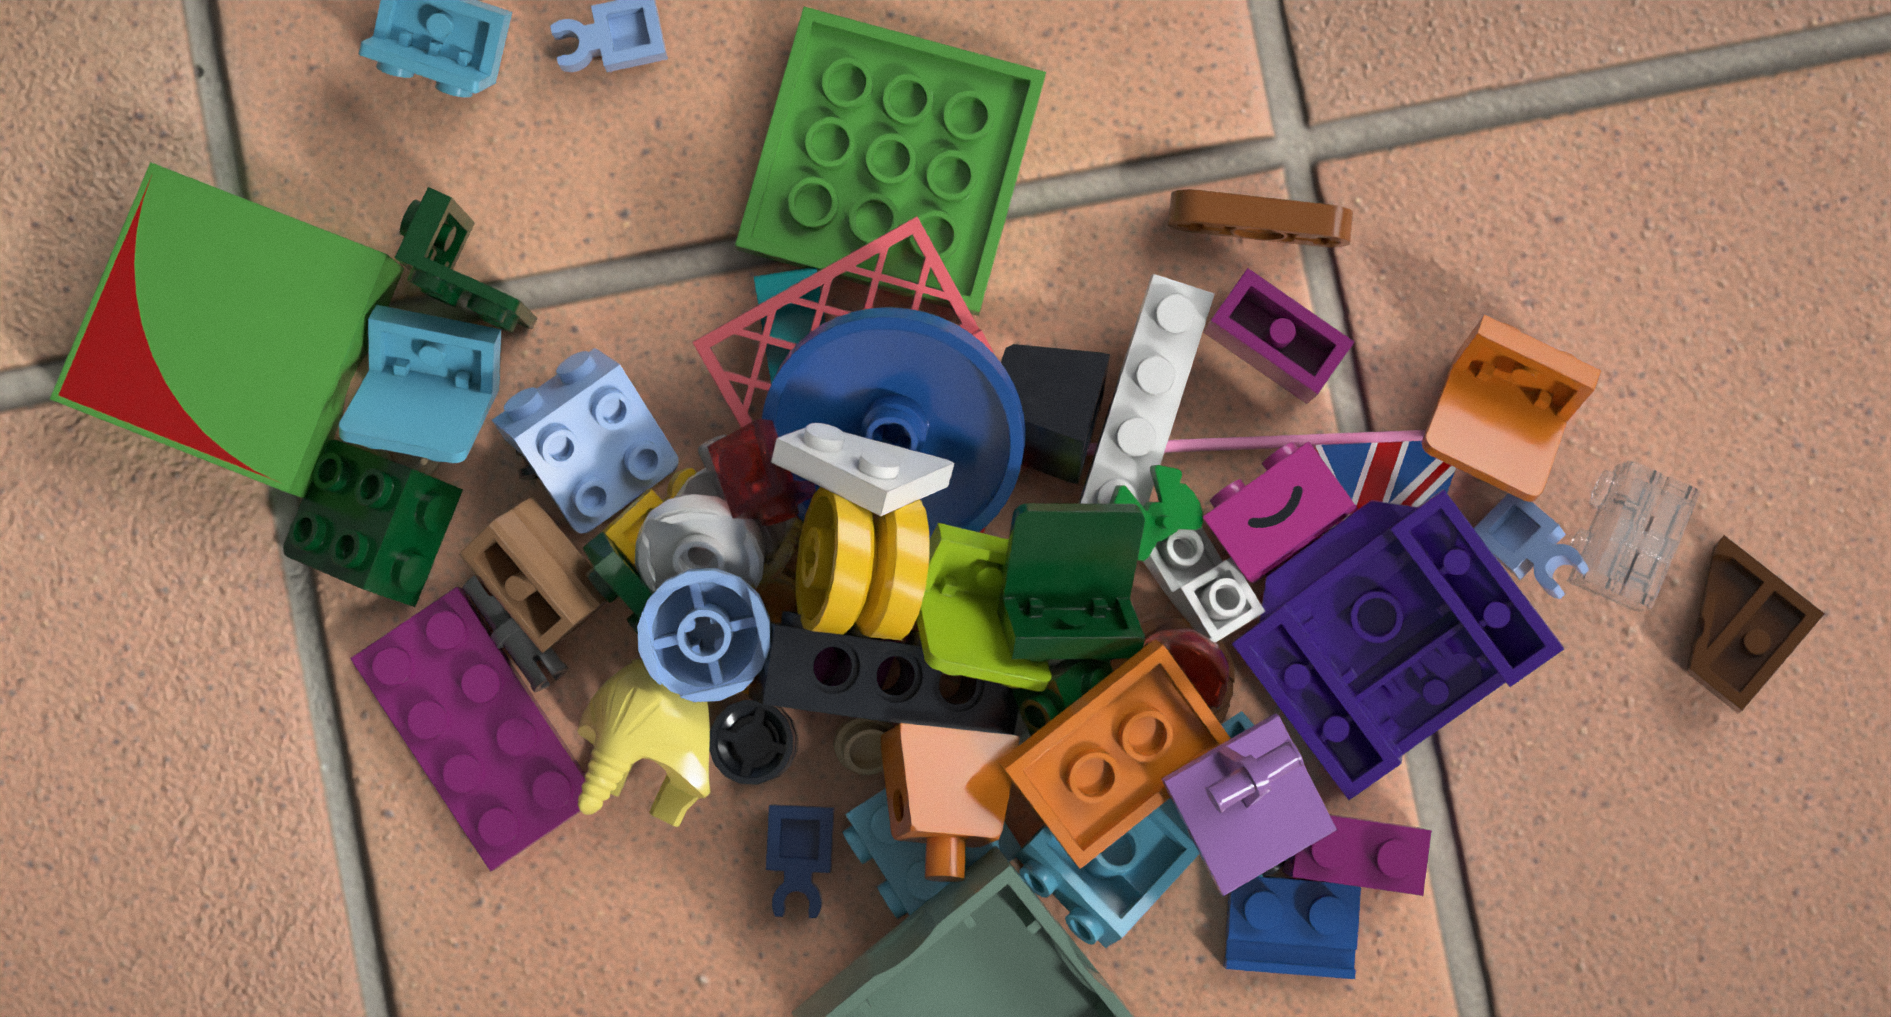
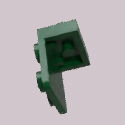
[394,187,537,333]
[283,439,463,607]
[997,503,1145,662]

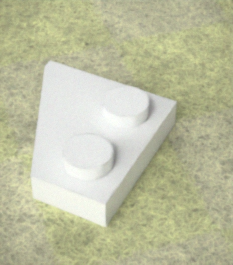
[771,423,954,516]

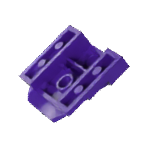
[1232,489,1564,800]

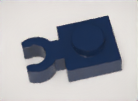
[766,804,835,918]

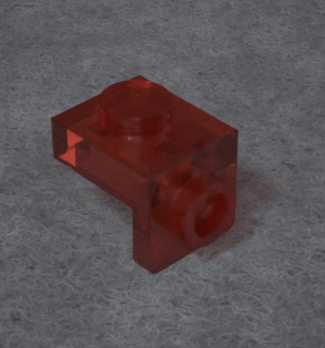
[707,419,816,526]

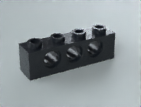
[748,611,1019,735]

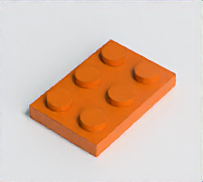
[998,639,1231,869]

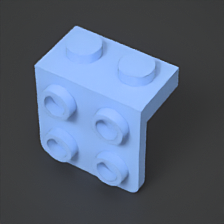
[492,348,679,533]

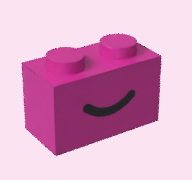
[1203,441,1358,583]

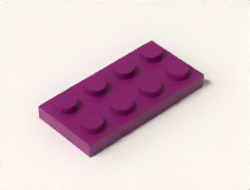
[350,587,585,872]

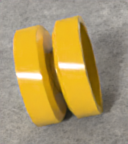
[796,486,929,640]

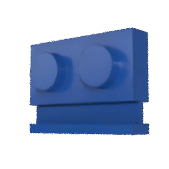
[1223,876,1361,979]

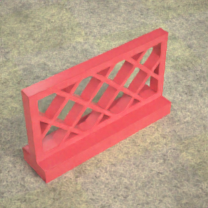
[692,216,994,479]

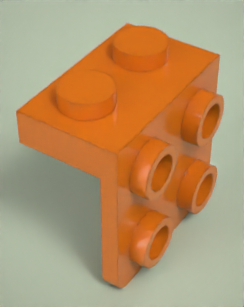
[1422,314,1601,502]

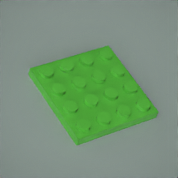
[735,7,1046,316]

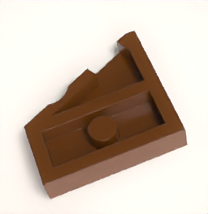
[1686,535,1825,714]

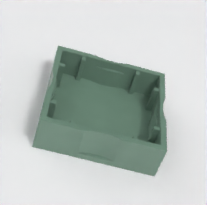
[792,846,1135,1017]

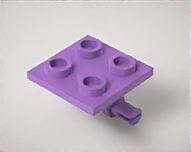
[1161,714,1337,896]

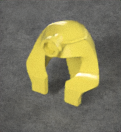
[577,658,712,827]

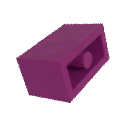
[1203,268,1354,404]
[1282,814,1432,896]

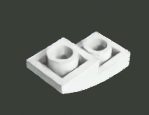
[1143,527,1265,645]

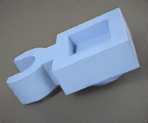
[550,0,668,72]
[1474,493,1589,599]

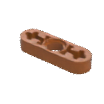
[1168,189,1353,247]

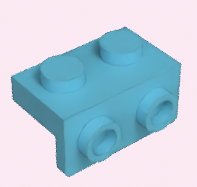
[358,0,512,98]

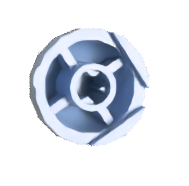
[637,568,770,702]

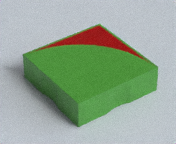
[50,162,404,499]

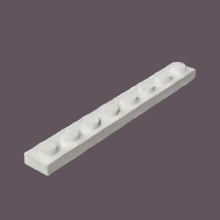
[1014,274,1215,745]

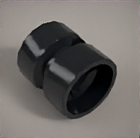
[709,700,799,785]

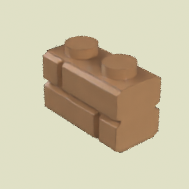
[459,496,607,653]

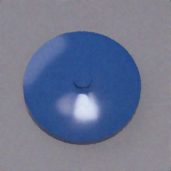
[761,307,1025,540]

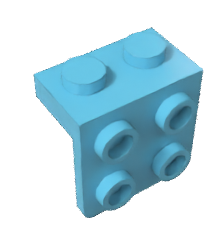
[339,305,501,463]

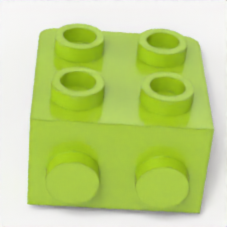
[916,523,1051,691]

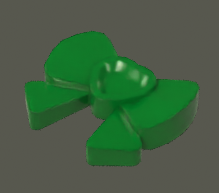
[1109,465,1203,561]

